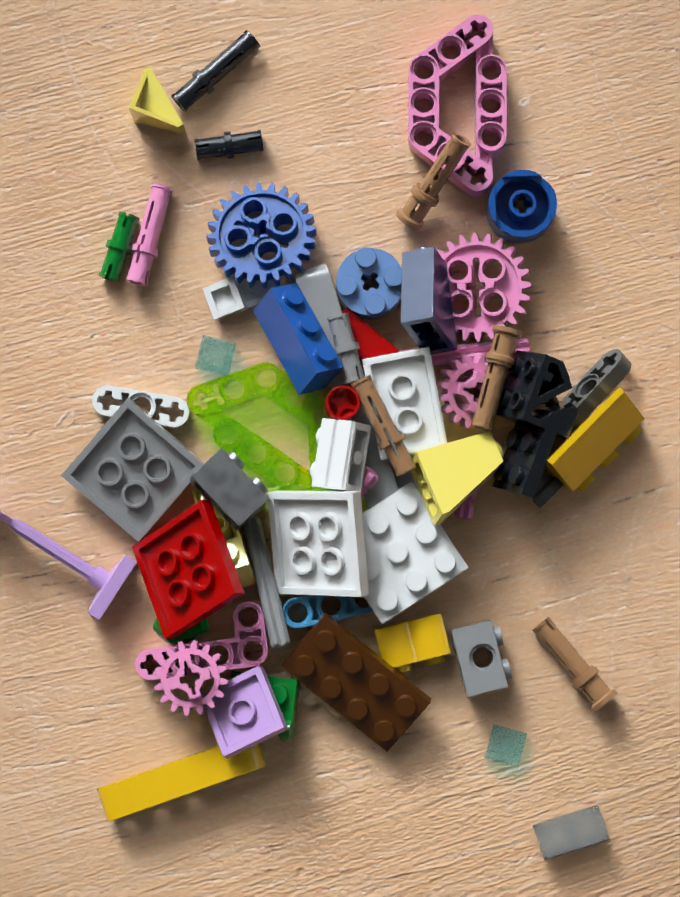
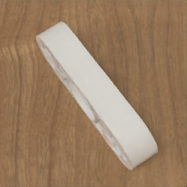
[92,385,190,428]

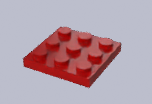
[132,500,244,639]

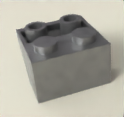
[190,448,269,531]

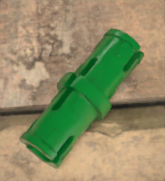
[99,212,140,282]

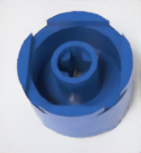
[486,170,557,243]

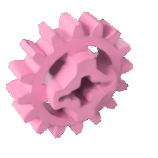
[436,355,488,428]
[153,640,229,716]

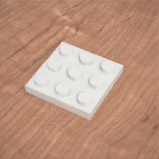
[362,481,469,624]
[267,490,369,597]

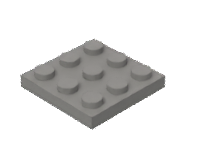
[61,398,204,542]

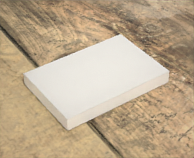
[362,347,447,460]

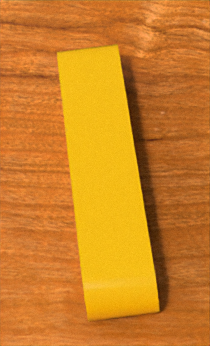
[97,744,266,821]

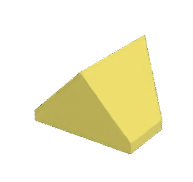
[129,66,186,134]

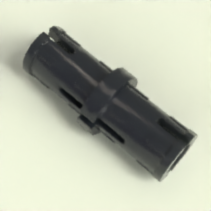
[194,129,264,161]

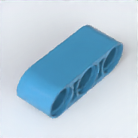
[282,595,373,628]

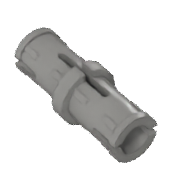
[327,313,365,384]

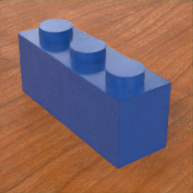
[253,283,343,395]

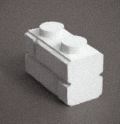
[310,418,371,492]

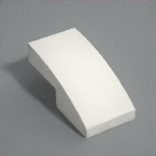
[202,276,278,320]

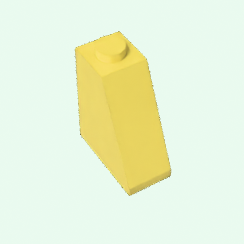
[411,431,503,526]

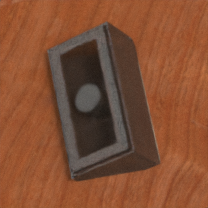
[532,805,610,860]

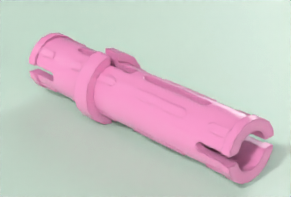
[126,183,173,286]

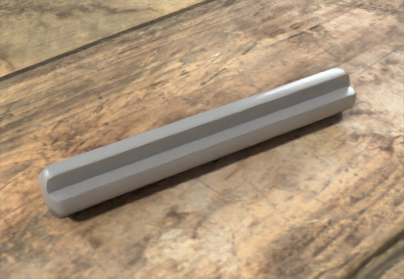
[242,518,290,649]

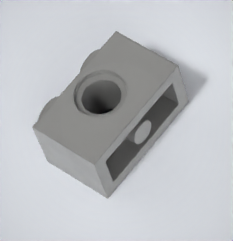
[450,620,512,697]

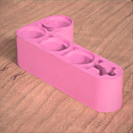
[135,602,269,680]

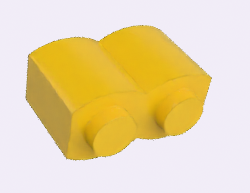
[375,613,451,673]

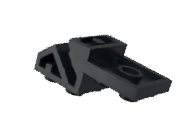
[492,350,577,498]

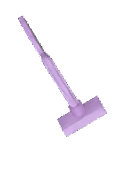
[0,510,137,620]

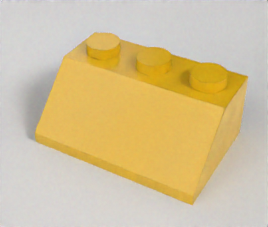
[545,387,645,493]

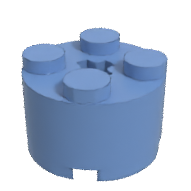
[336,247,402,320]

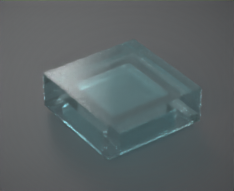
[195,335,236,377]
[485,724,527,766]

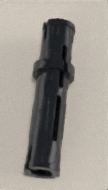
[171,30,260,112]

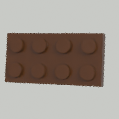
[281,612,431,752]

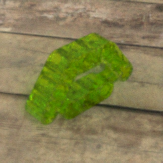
[186,362,325,491]

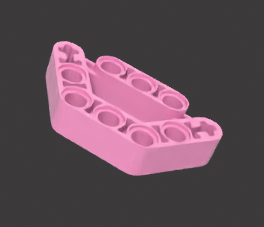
[408,15,507,197]

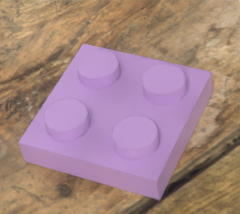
[203,665,288,759]

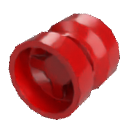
[324,385,360,421]

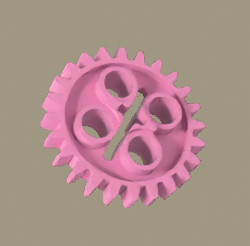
[437,232,533,343]

